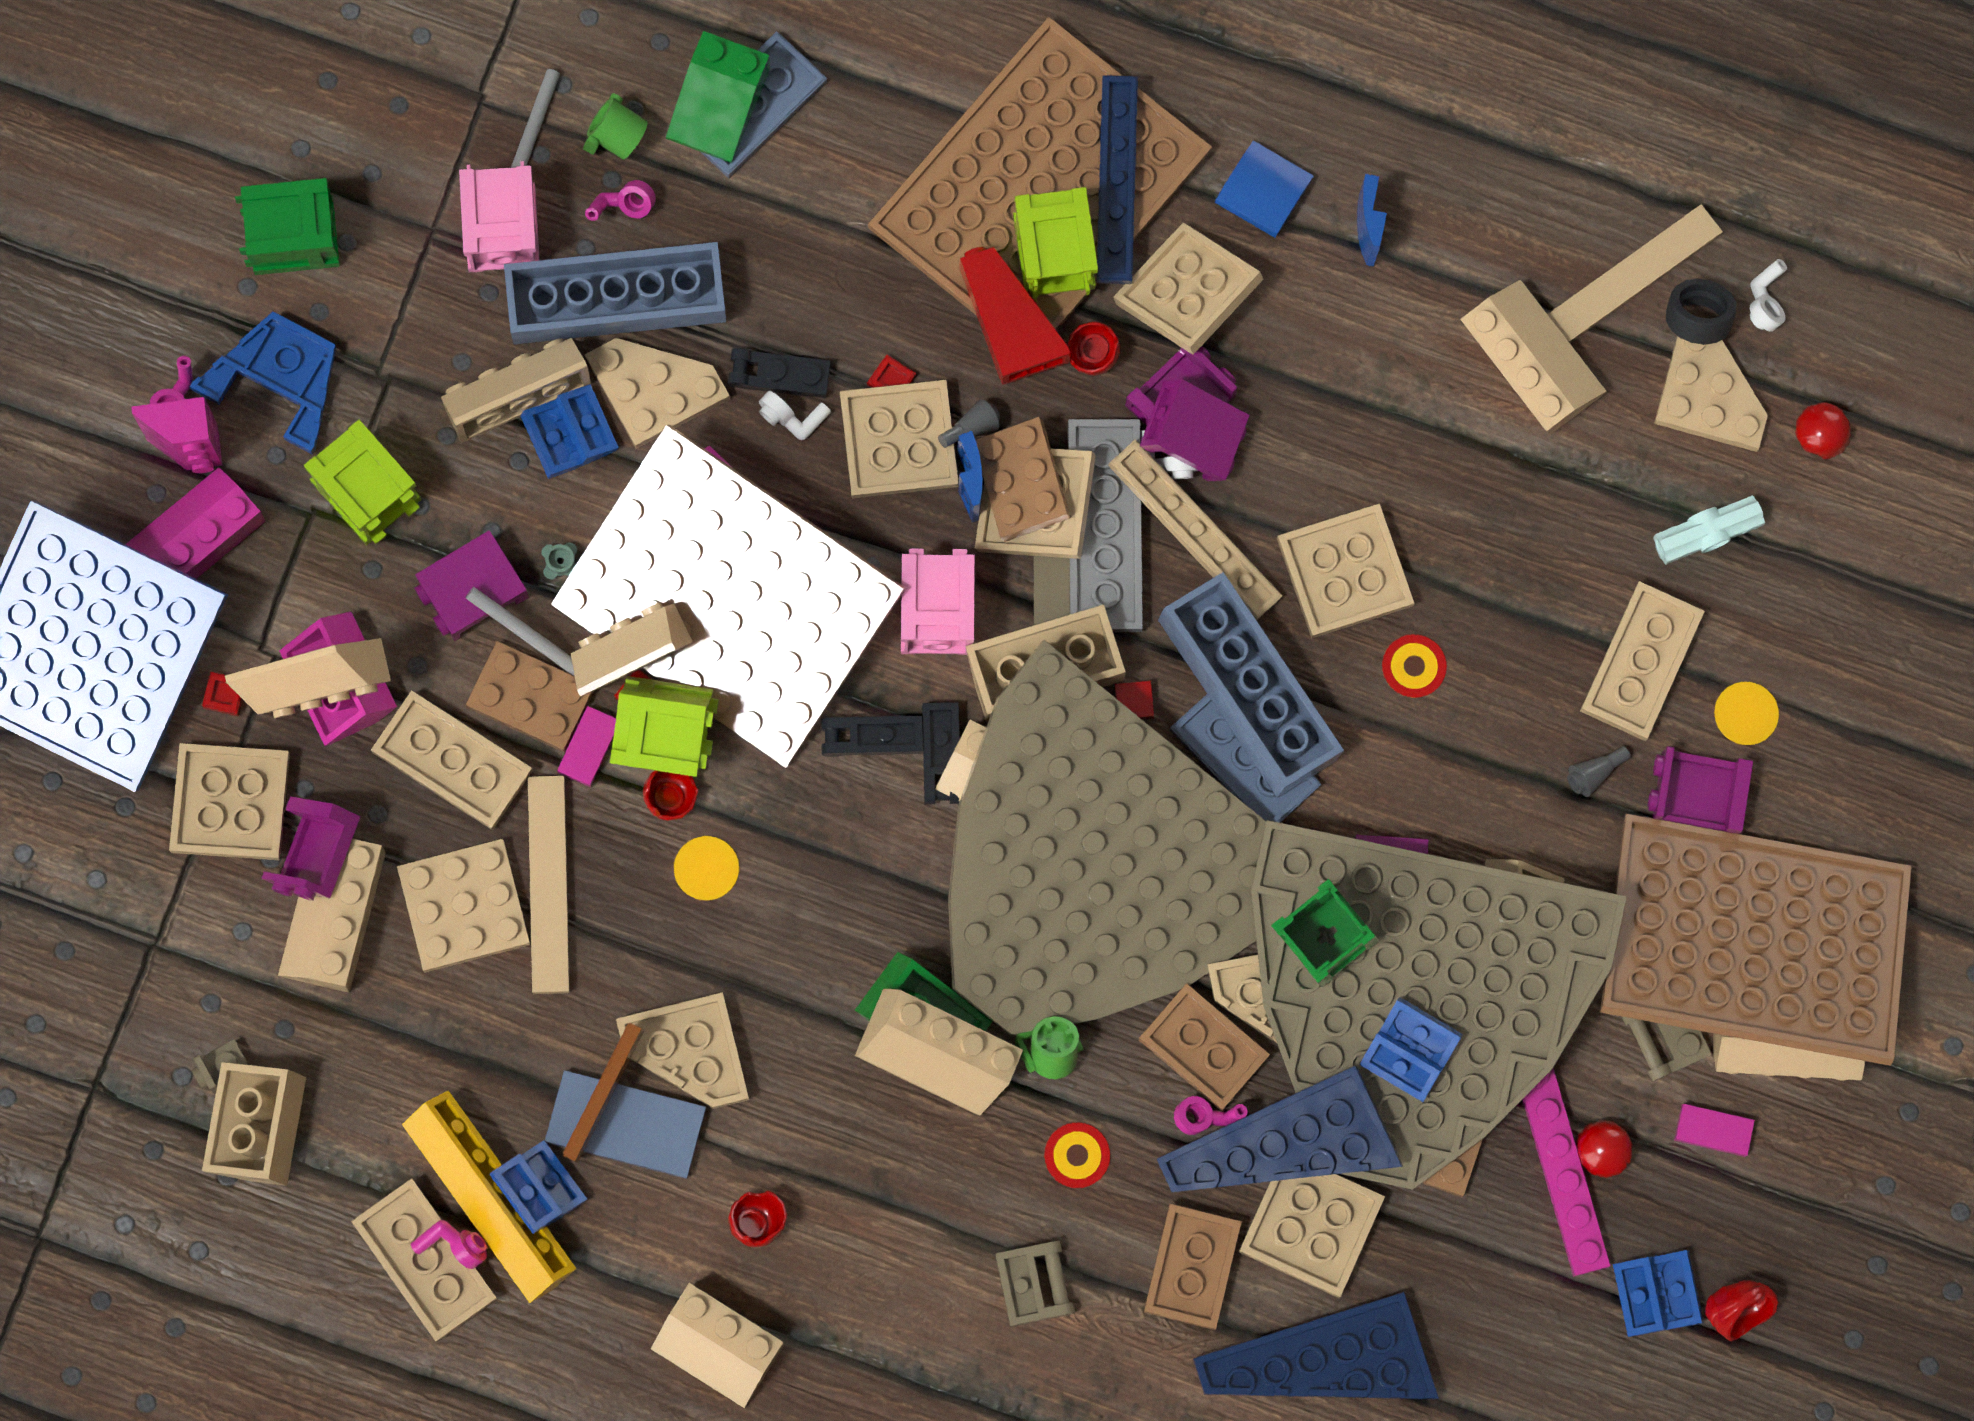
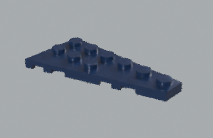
[1157,1066,1404,1192]
[1193,1292,1439,1399]

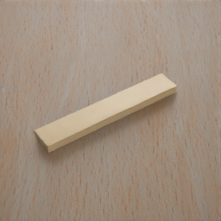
[1547,205,1723,343]
[1108,439,1282,620]
[528,776,570,994]

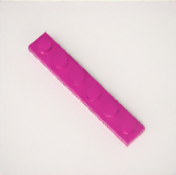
[1523,1069,1610,1277]

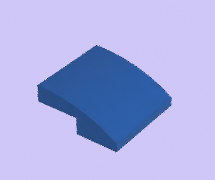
[1214,140,1314,238]
[1357,174,1387,267]
[520,384,619,479]
[957,431,983,523]
[1359,997,1463,1102]
[489,1140,587,1234]
[1613,1250,1704,1337]

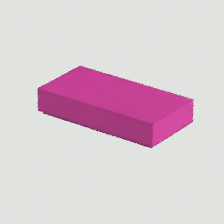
[557,706,616,787]
[1674,1104,1755,1157]

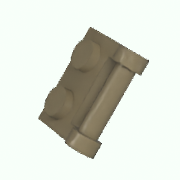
[1621,1016,1712,1082]
[995,1241,1075,1327]

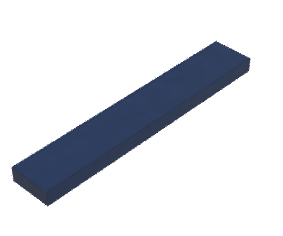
[1096,75,1138,284]

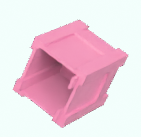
[459,161,539,272]
[901,549,974,655]

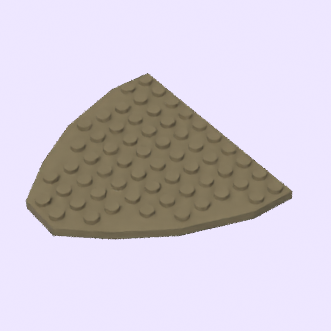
[948,640,1266,1035]
[1251,820,1627,1190]

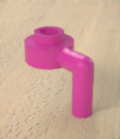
[585,180,656,221]
[150,356,193,404]
[1174,1096,1248,1135]
[411,1220,487,1269]

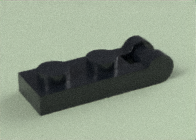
[727,348,831,398]
[922,703,960,805]
[821,716,923,757]

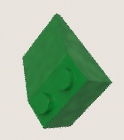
[666,31,771,163]
[855,952,992,1031]

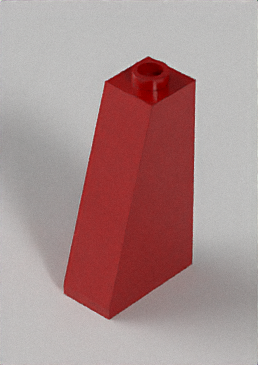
[959,247,1071,385]

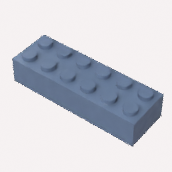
[504,242,726,344]
[1158,572,1344,798]

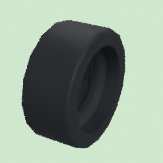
[1666,279,1736,345]

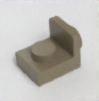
[192,1039,249,1094]

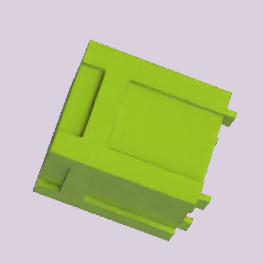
[1013,187,1098,302]
[304,419,421,546]
[610,676,719,777]

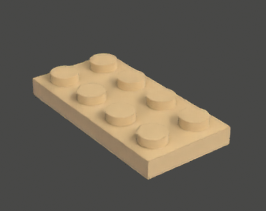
[1580,581,1705,741]
[371,690,533,830]
[351,1178,497,1342]

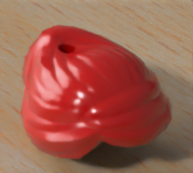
[1705,1280,1778,1341]

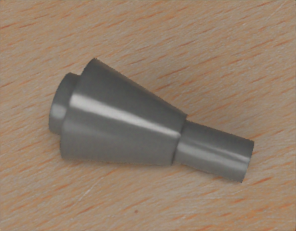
[938,399,1000,448]
[1567,746,1630,797]

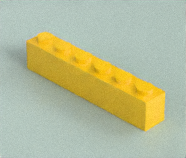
[402,1090,577,1303]

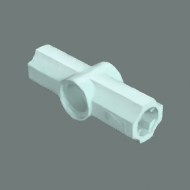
[1653,495,1765,565]

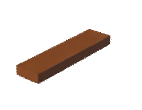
[563,1023,644,1163]

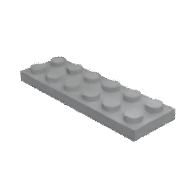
[1068,419,1142,632]

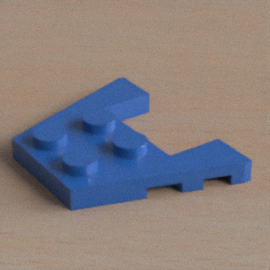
[190,312,336,455]

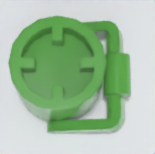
[583,93,648,160]
[1015,1016,1083,1079]

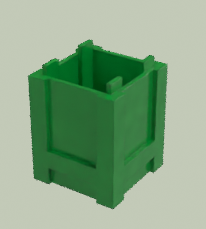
[235,178,340,275]
[1271,878,1379,987]

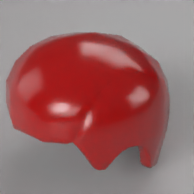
[1067,321,1120,376]
[1795,402,1851,459]
[643,770,699,821]
[1576,1119,1632,1178]
[728,1190,788,1247]

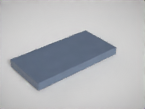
[701,31,827,179]
[1169,694,1321,823]
[545,1070,706,1179]

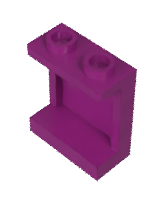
[1125,346,1238,427]
[1140,379,1249,482]
[414,530,529,641]
[1647,746,1753,834]
[261,796,360,901]

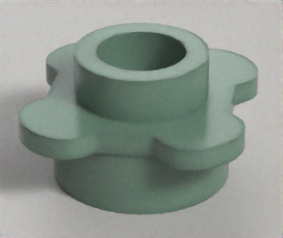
[542,542,577,580]

